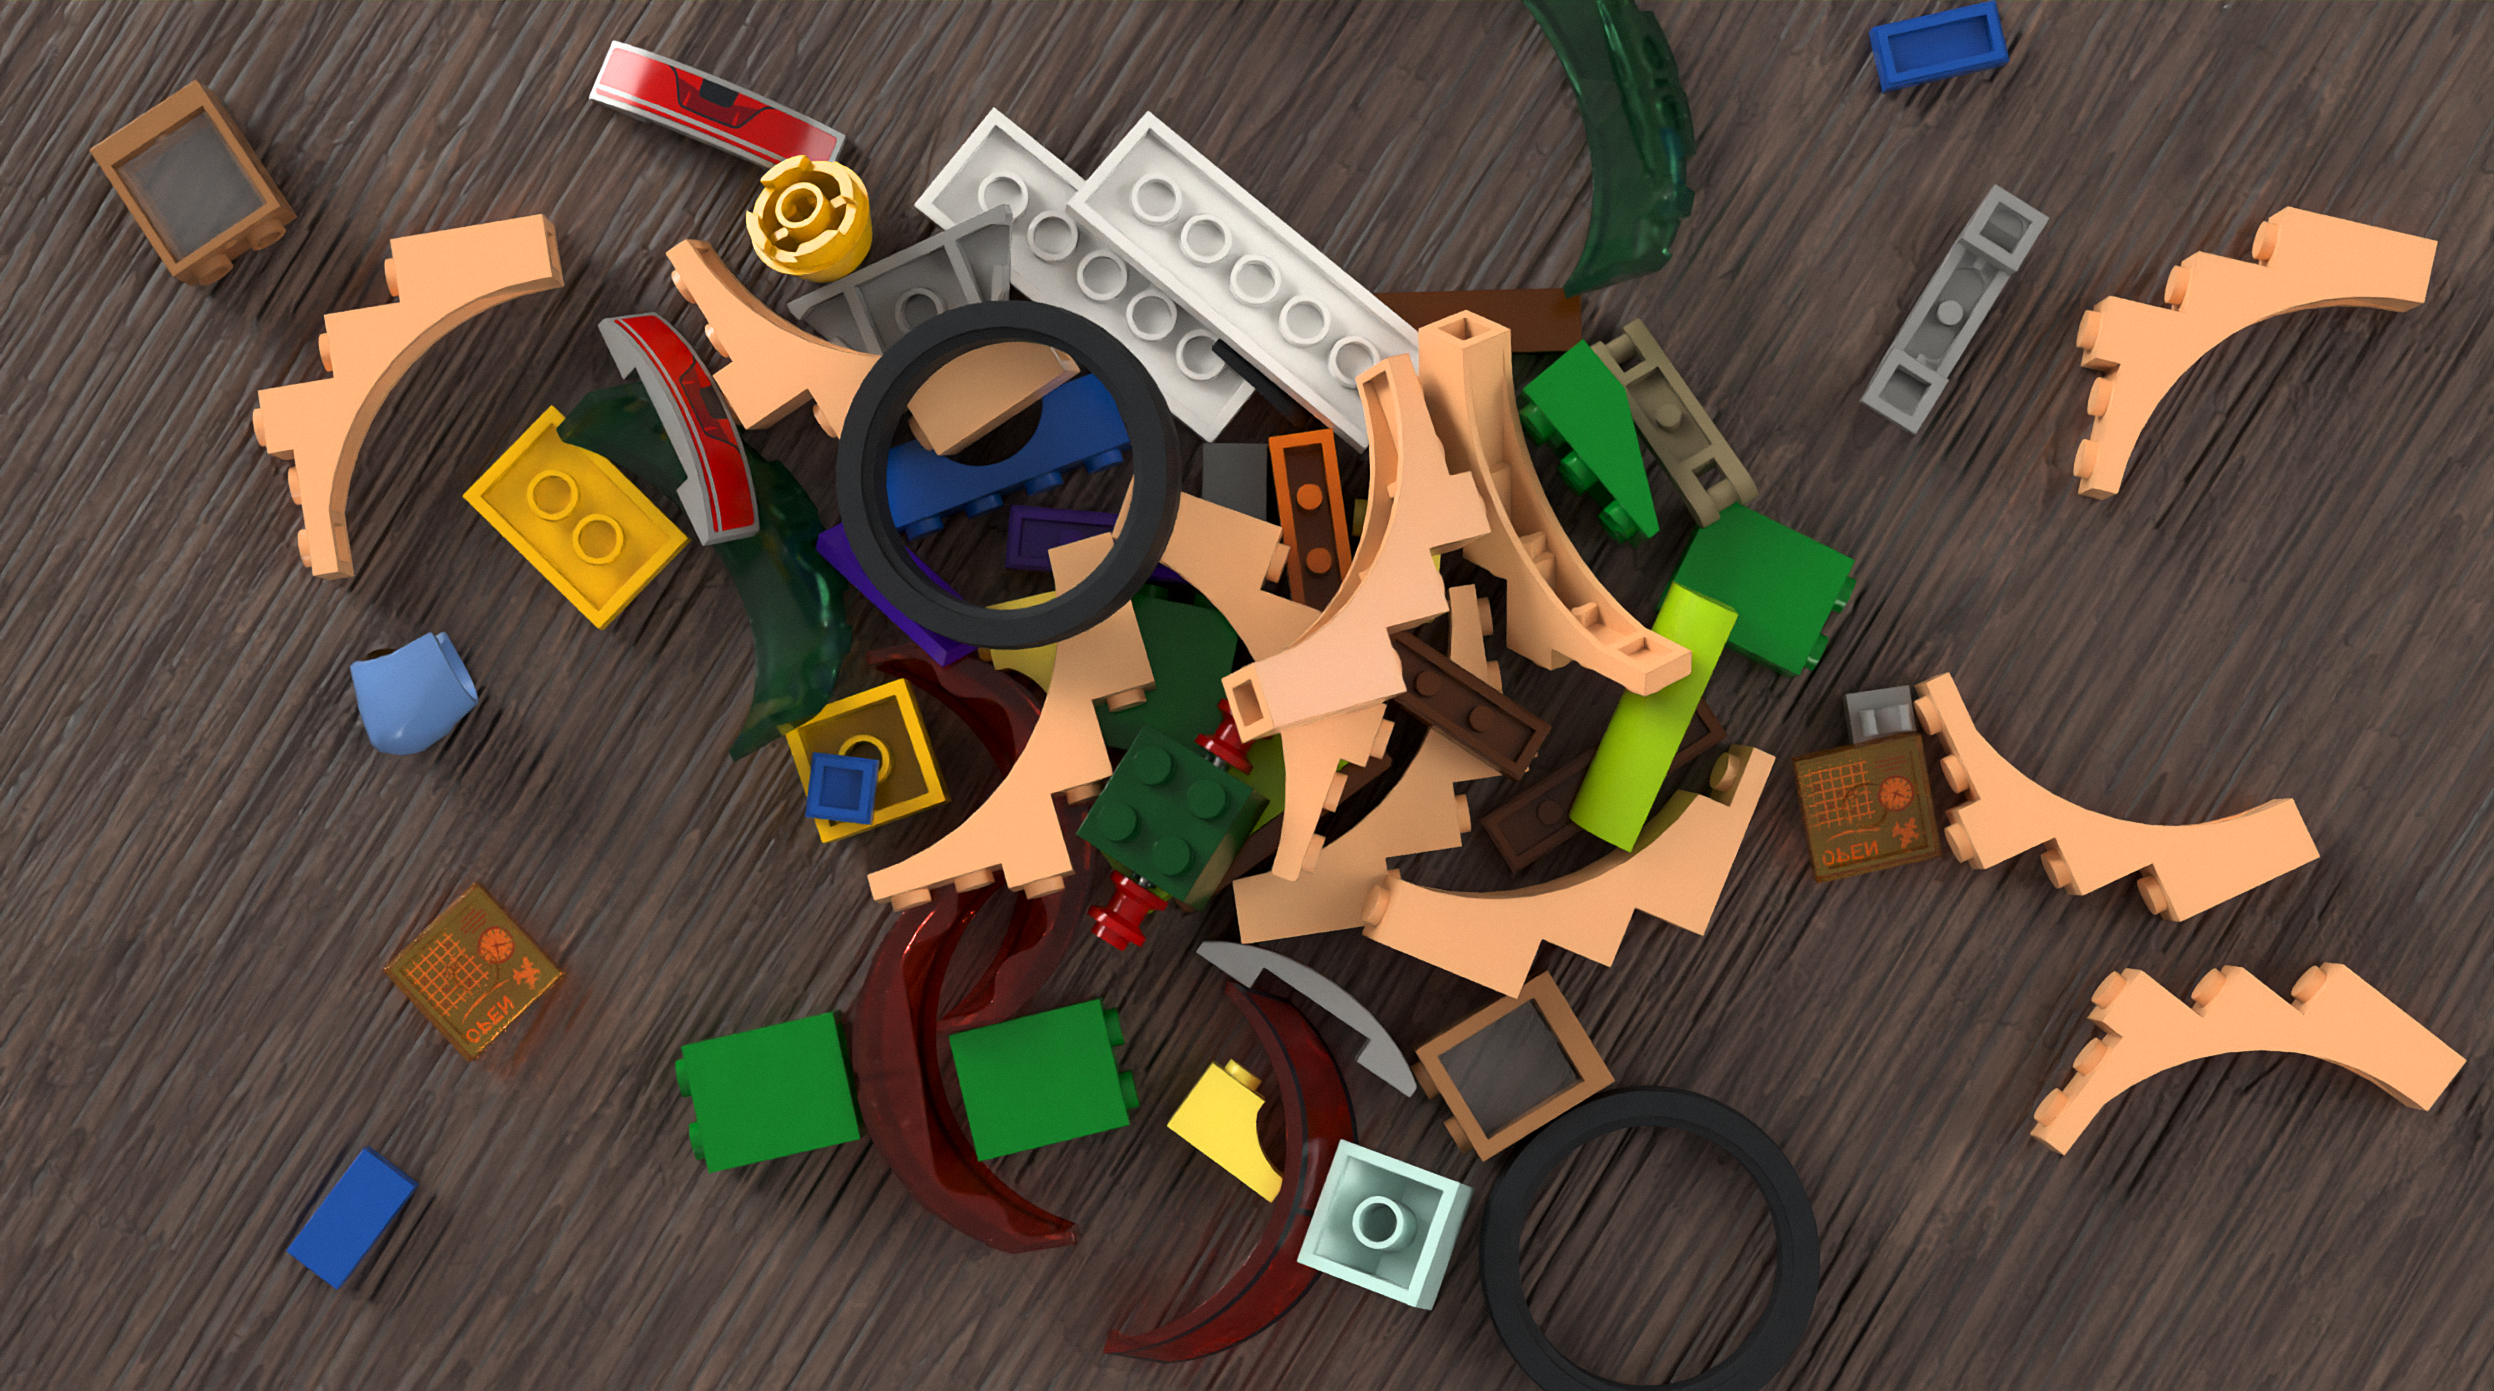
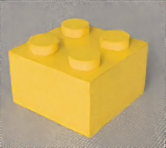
[780,678,952,843]

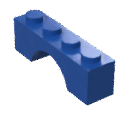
[887,373,1132,541]

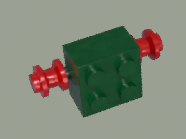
[1076,697,1275,952]

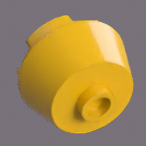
[746,155,873,283]

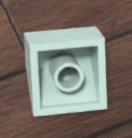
[1296,1139,1475,1310]

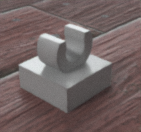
[1842,685,1919,748]

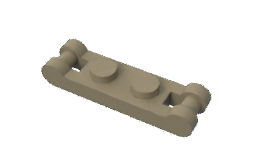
[1590,318,1759,529]

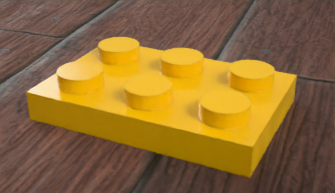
[462,405,692,630]

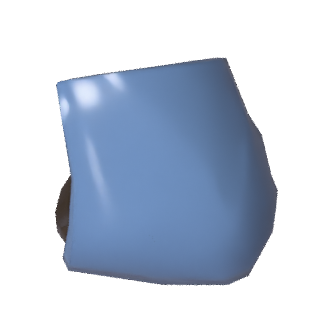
[349,632,479,756]

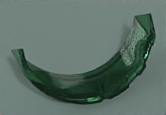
[1521,0,1696,299]
[556,381,853,763]

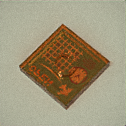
[1791,730,1942,884]
[382,881,567,1063]

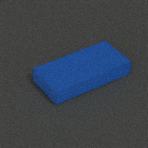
[1868,0,2010,93]
[286,1146,420,1290]

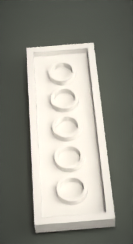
[914,107,1257,443]
[1065,111,1419,455]

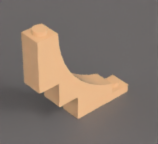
[1361,743,1776,999]

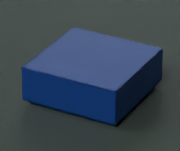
[805,752,880,825]

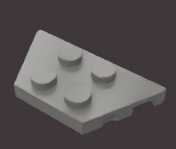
[787,204,1013,355]

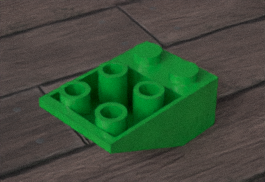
[1516,339,1660,549]

